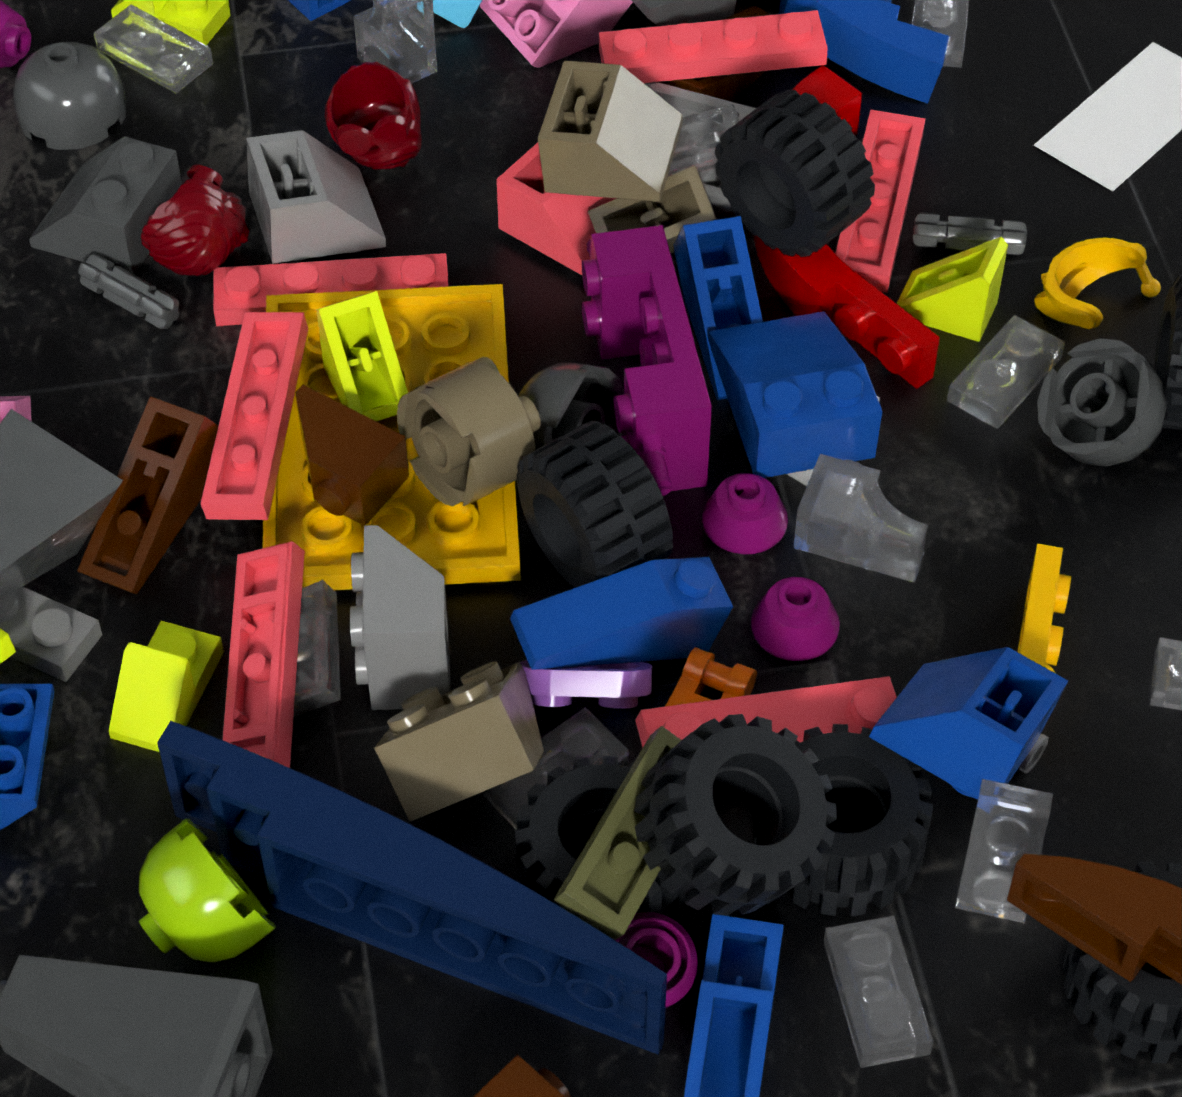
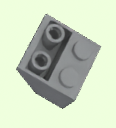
[246,130,386,264]
[350,525,450,710]

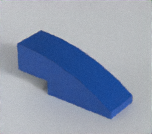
[784,0,949,104]
[684,914,784,1097]

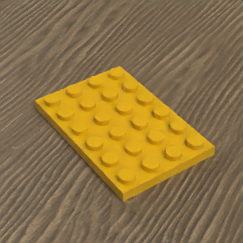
[263,284,521,592]

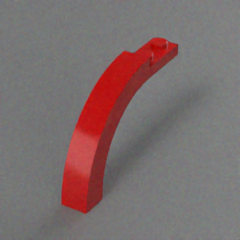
[753,65,940,389]

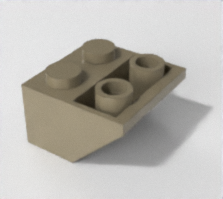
[538,61,683,202]
[374,661,544,822]

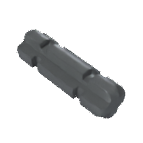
[913,212,1027,256]
[78,254,181,329]

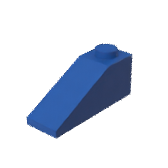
[673,216,763,400]
[510,557,733,670]

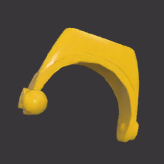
[1034,238,1161,329]

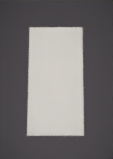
[1034,42,1182,191]

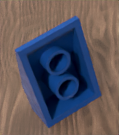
[708,311,883,478]

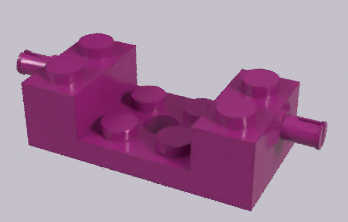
[582,225,712,496]

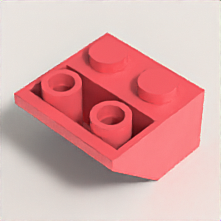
[496,142,617,275]

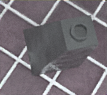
[0,409,123,600]
[0,955,273,1097]

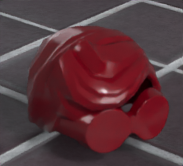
[325,61,422,170]
[141,165,249,276]

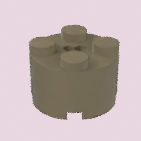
[397,356,541,506]

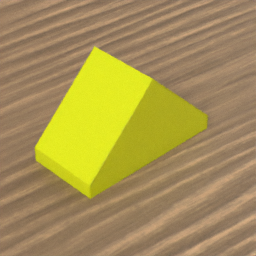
[897,237,1008,342]
[316,291,408,421]

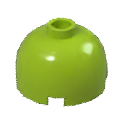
[139,818,276,962]

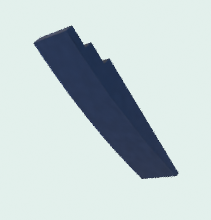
[157,721,667,1055]

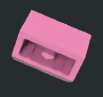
[479,0,633,68]

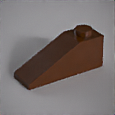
[77,396,219,595]

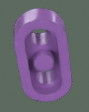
[520,660,652,708]

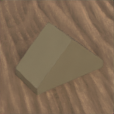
[588,165,717,254]

